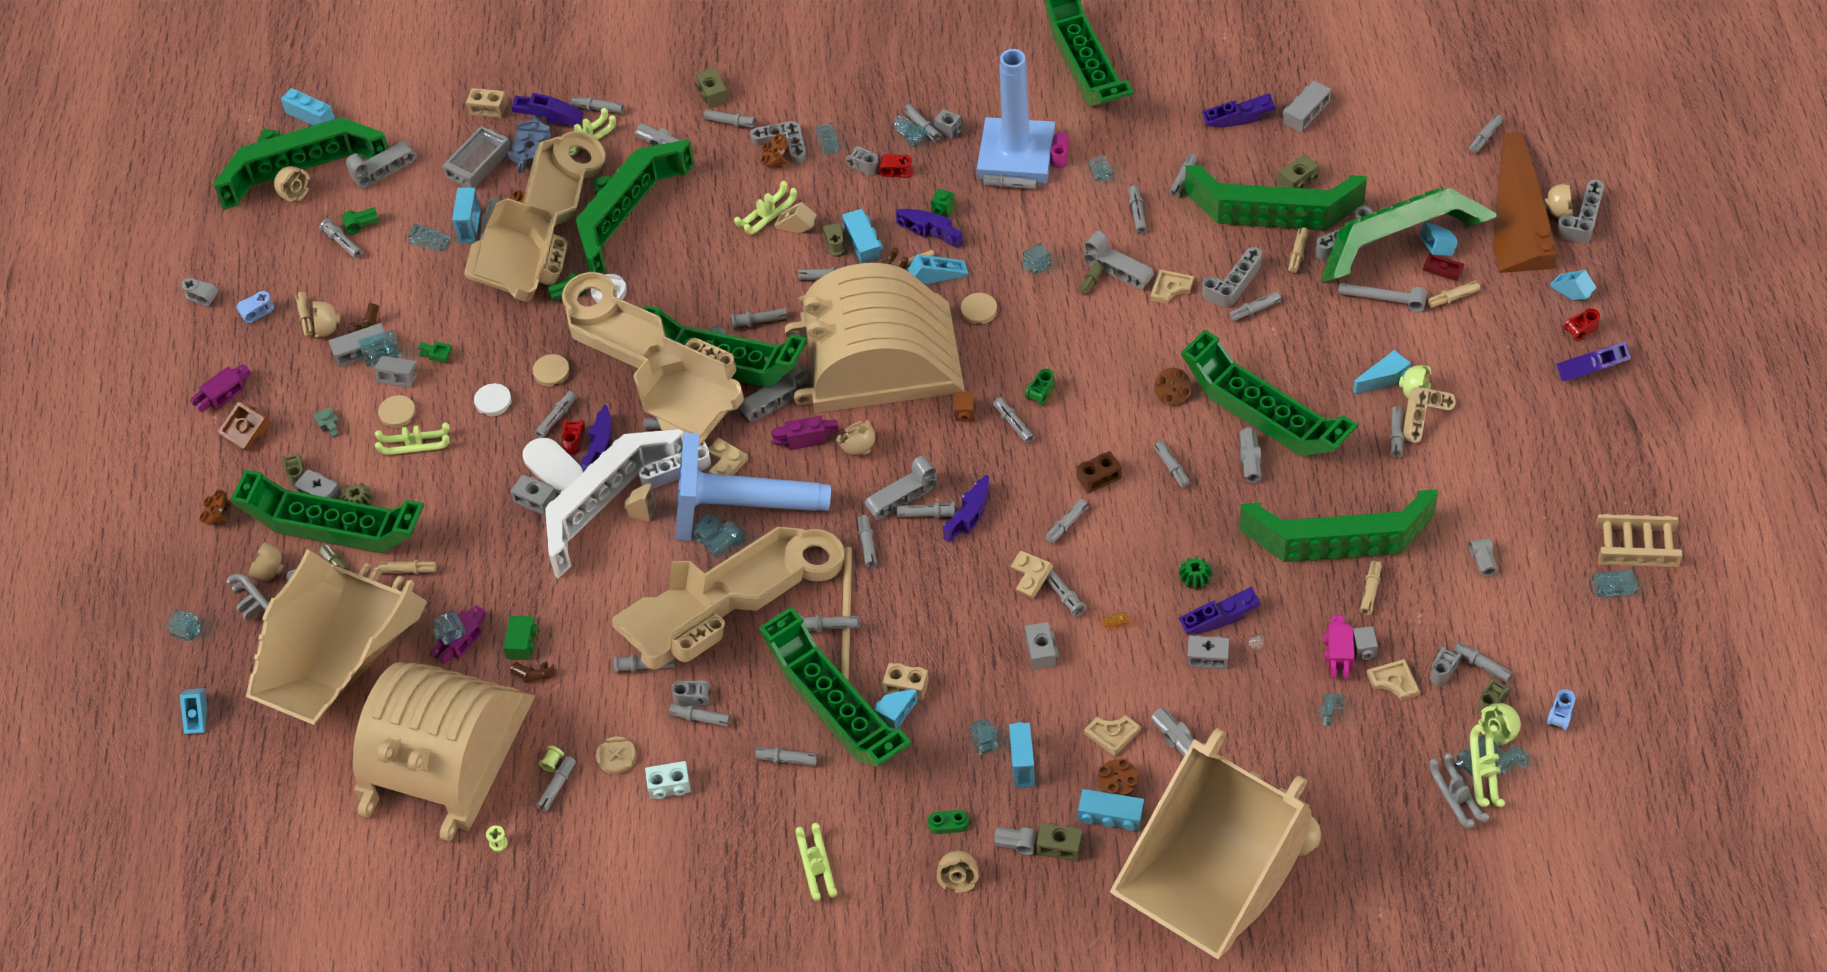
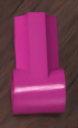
[1051,132,1069,168]

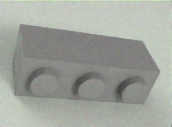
[1283,80,1331,132]
[328,323,390,367]

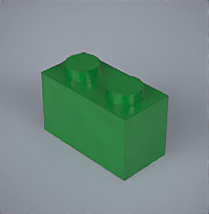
[503,615,539,660]

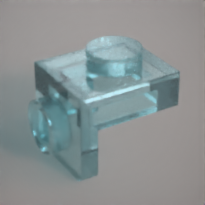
[1087,155,1114,182]
[1319,693,1345,726]
[1496,744,1530,776]

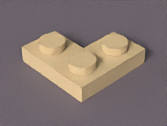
[708,438,748,475]
[1010,550,1053,599]

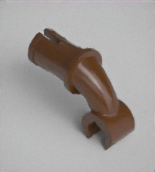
[348,303,380,333]
[510,661,555,683]

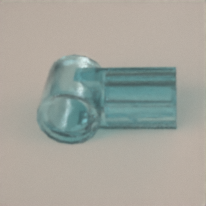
[893,115,927,147]
[706,520,746,557]

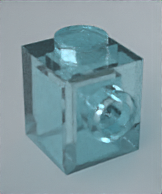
[1022,243,1051,275]
[692,513,724,548]
[166,609,201,642]
[969,718,998,755]

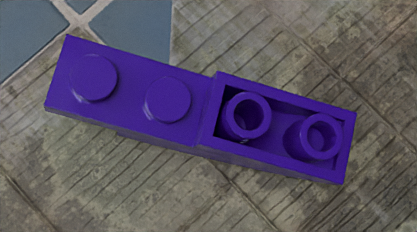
[512,93,583,126]
[1202,93,1276,127]
[895,209,963,249]
[1556,341,1631,382]
[581,405,613,472]
[943,475,990,543]
[1179,586,1261,635]

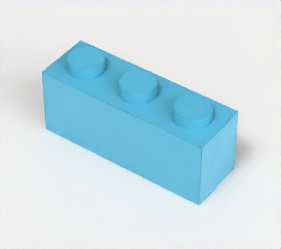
[281,88,335,125]
[842,209,883,263]
[1078,789,1144,831]

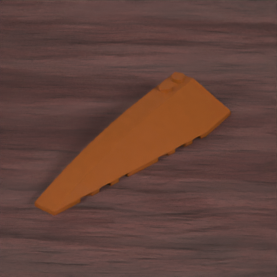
[1493,132,1557,273]

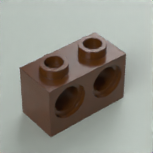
[1077,451,1122,494]

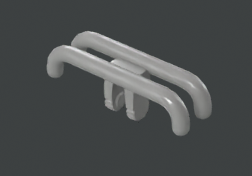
[226,574,269,624]
[1430,753,1489,830]

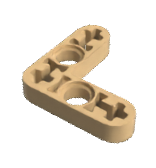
[1403,387,1456,443]

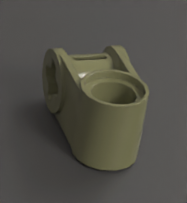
[823,222,845,257]
[281,452,305,488]
[1477,677,1512,715]

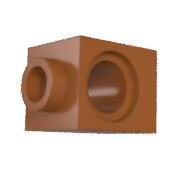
[954,391,974,422]

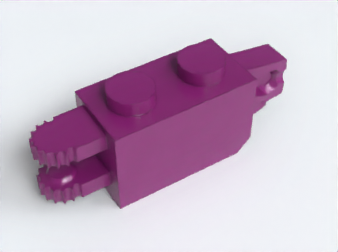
[190,364,251,412]
[771,415,839,450]
[430,605,486,664]

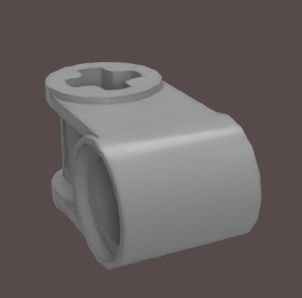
[845,146,879,176]
[181,278,219,307]
[1430,646,1462,686]
[671,680,711,707]

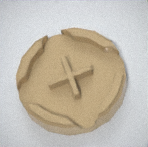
[961,293,997,325]
[533,354,570,387]
[378,395,416,428]
[595,736,637,775]

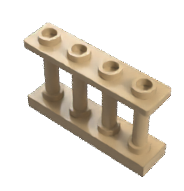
[1596,514,1682,567]

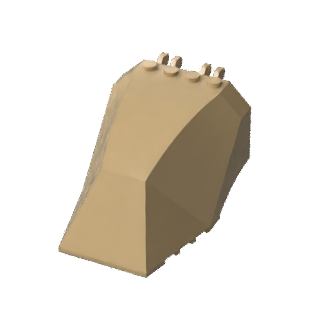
[246,549,427,725]

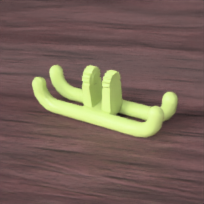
[568,108,616,157]
[734,181,797,235]
[375,422,450,455]
[1470,724,1505,807]
[795,823,837,902]

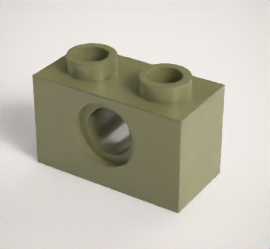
[695,67,729,108]
[1277,154,1319,188]
[1036,823,1083,862]

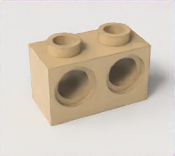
[466,88,507,118]
[883,663,929,701]

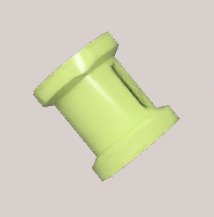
[539,746,564,773]
[486,826,508,852]

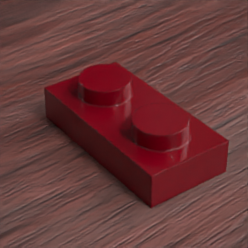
[1423,253,1464,281]

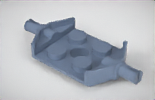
[507,115,551,173]

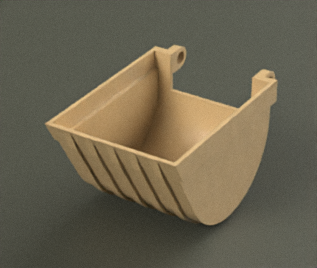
[785,263,965,413]
[353,662,536,842]
[1110,728,1312,959]

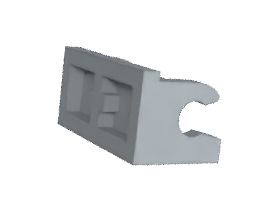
[374,356,417,388]

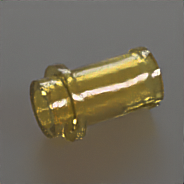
[1103,611,1129,628]

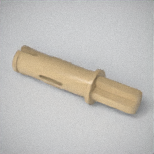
[1288,228,1309,273]
[1427,281,1480,308]
[295,292,314,336]
[378,560,437,575]
[1359,561,1382,615]

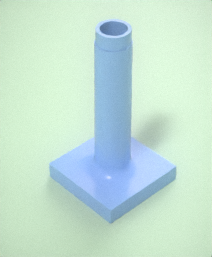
[977,49,1055,183]
[675,433,831,541]

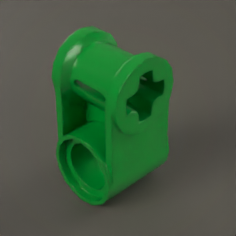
[1024,369,1055,405]

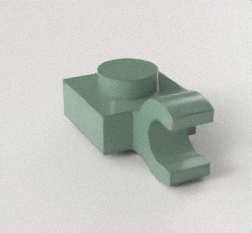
[313,407,339,437]

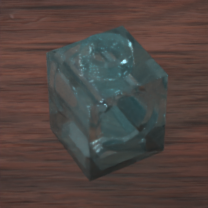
[432,610,466,645]

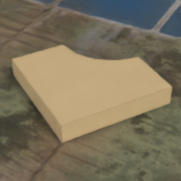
[1150,269,1195,304]
[1366,659,1420,701]
[1084,715,1141,757]

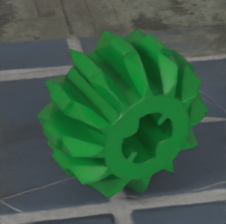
[1179,555,1212,590]

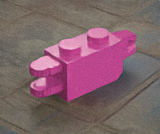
[1324,615,1354,678]

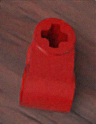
[878,154,914,178]
[1563,308,1600,341]
[562,419,585,455]

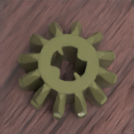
[340,482,373,505]

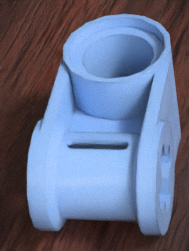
[237,291,274,323]
[1546,689,1575,731]

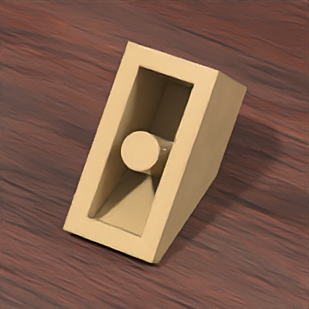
[774,202,817,233]
[625,483,656,522]

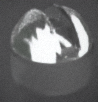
[1249,634,1265,651]

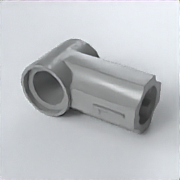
[1469,538,1498,577]
[994,827,1038,855]

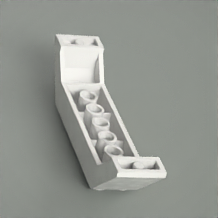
[545,429,684,579]

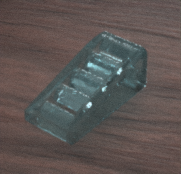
[815,123,839,155]
[408,224,450,251]

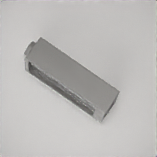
[442,126,511,188]

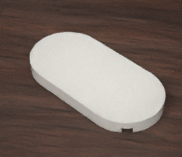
[523,438,583,494]

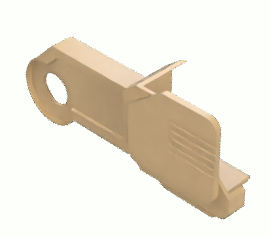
[464,131,606,302]
[562,272,744,445]
[612,527,845,670]

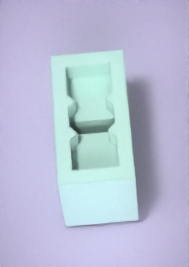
[645,761,691,799]

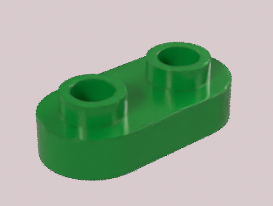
[927,810,969,834]

